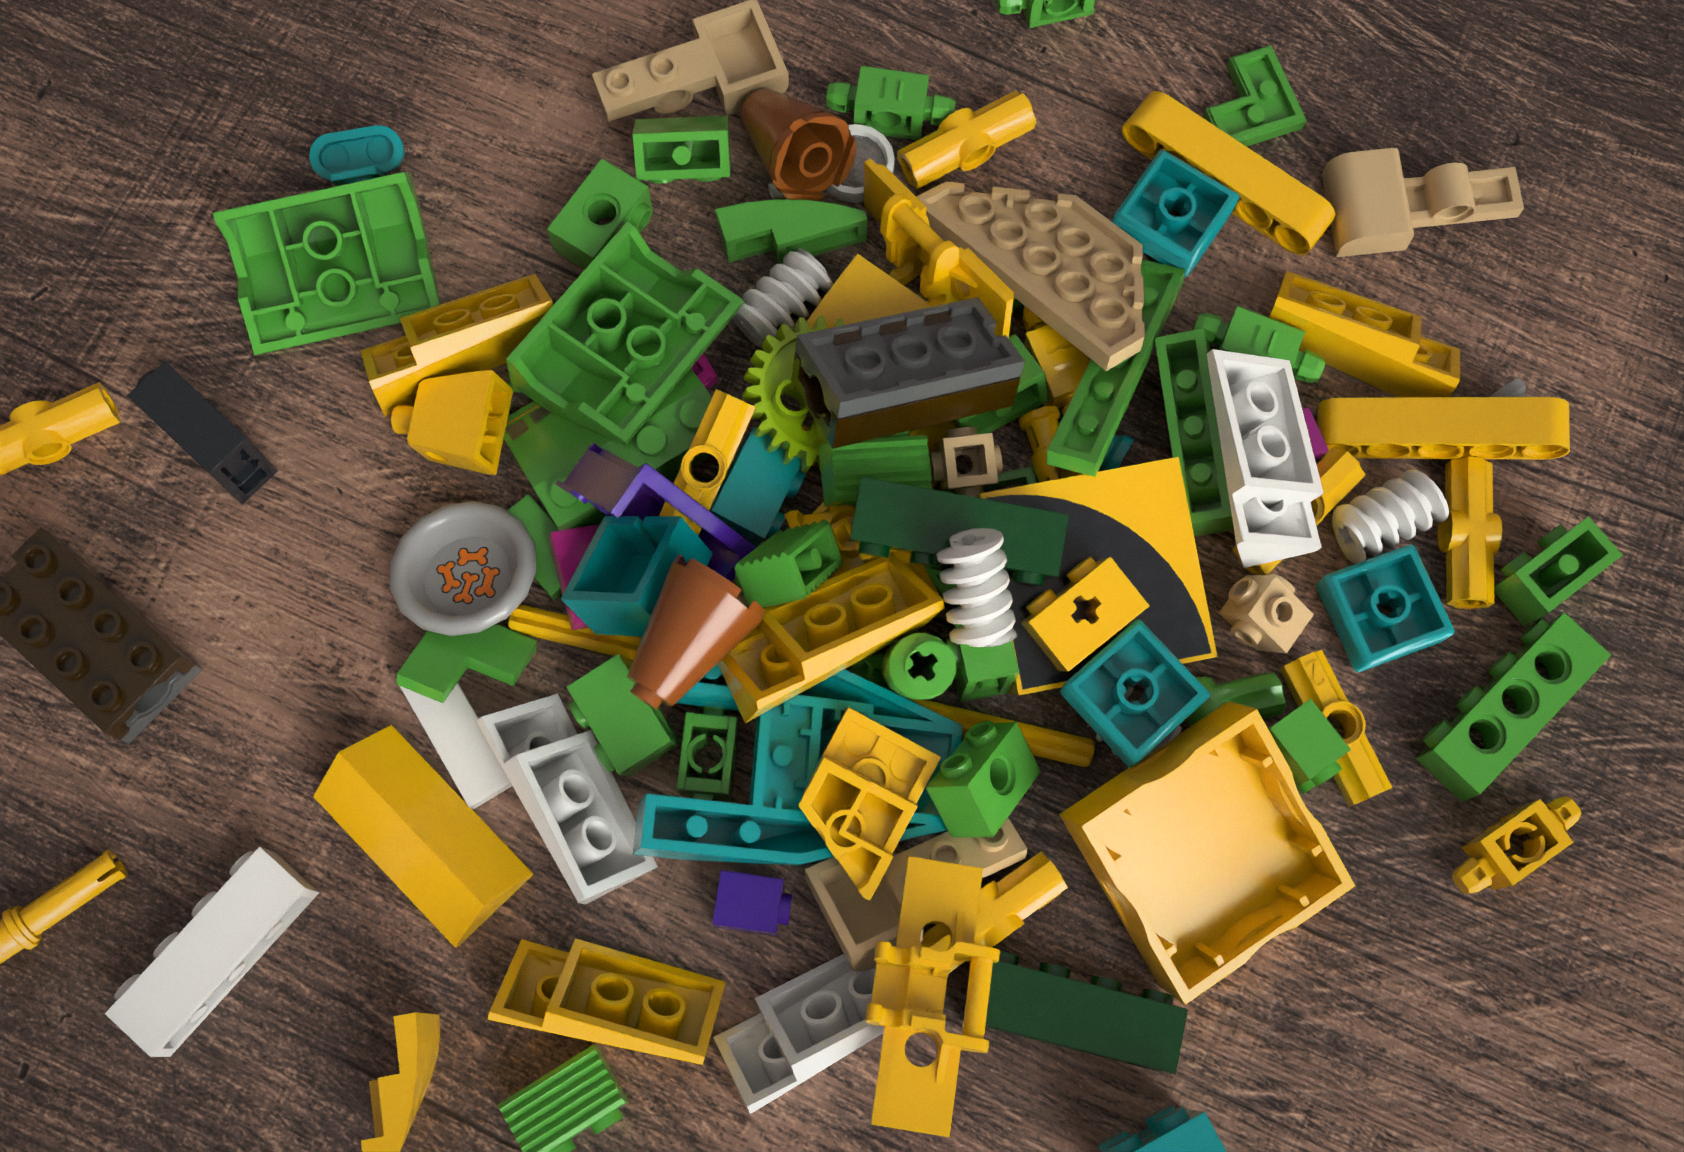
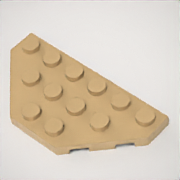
[916,182,1145,371]

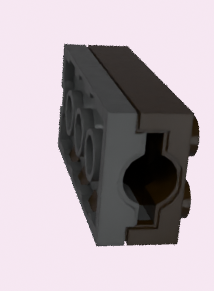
[791,297,1025,449]
[0,527,203,744]

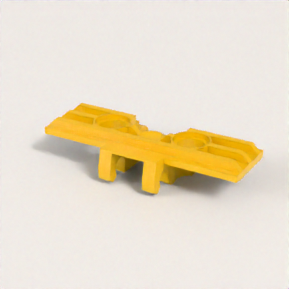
[864,158,1014,339]
[865,856,1000,1137]

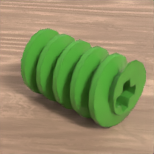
[882,633,956,700]

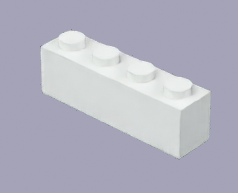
[105,847,320,1057]

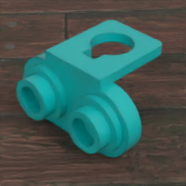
[309,125,405,186]

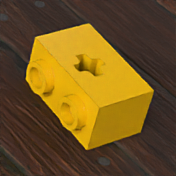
[1020,556,1149,672]

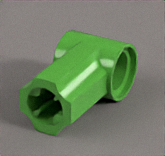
[1185,672,1286,727]

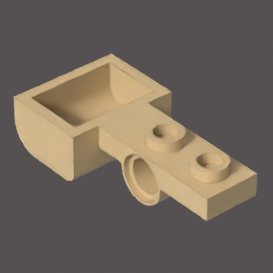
[592,0,789,122]
[1322,148,1524,257]
[805,818,1027,971]

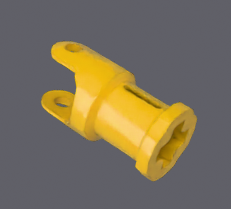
[1018,406,1081,483]

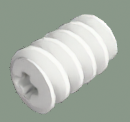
[732,248,833,348]
[1332,470,1449,564]
[936,528,1017,647]

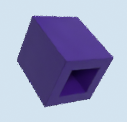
[712,870,793,936]

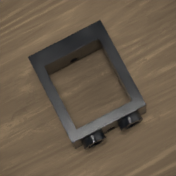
[127,361,278,505]

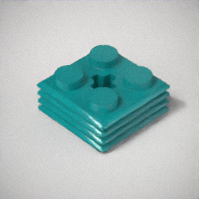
[1112,150,1239,277]
[1316,544,1455,673]
[1060,619,1210,767]

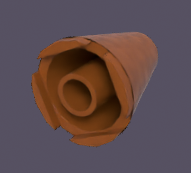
[741,88,857,201]
[627,554,766,710]

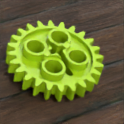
[742,316,844,473]

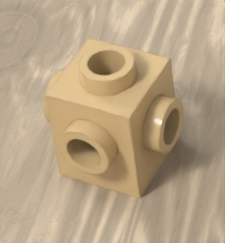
[929,427,1003,497]
[1219,574,1314,653]

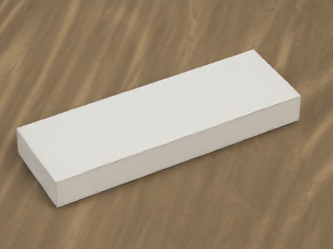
[396,679,512,810]

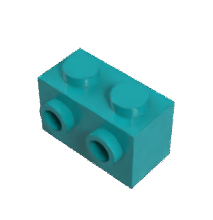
[710,427,806,547]

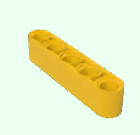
[1122,91,1336,255]
[1317,397,1570,460]

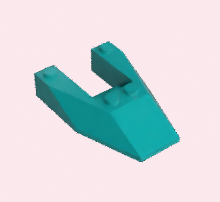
[632,664,962,865]

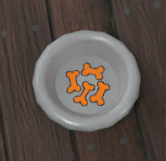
[390,501,537,636]

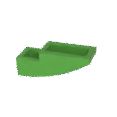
[715,199,868,264]

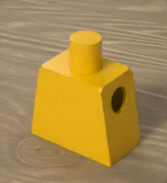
[391,370,513,475]

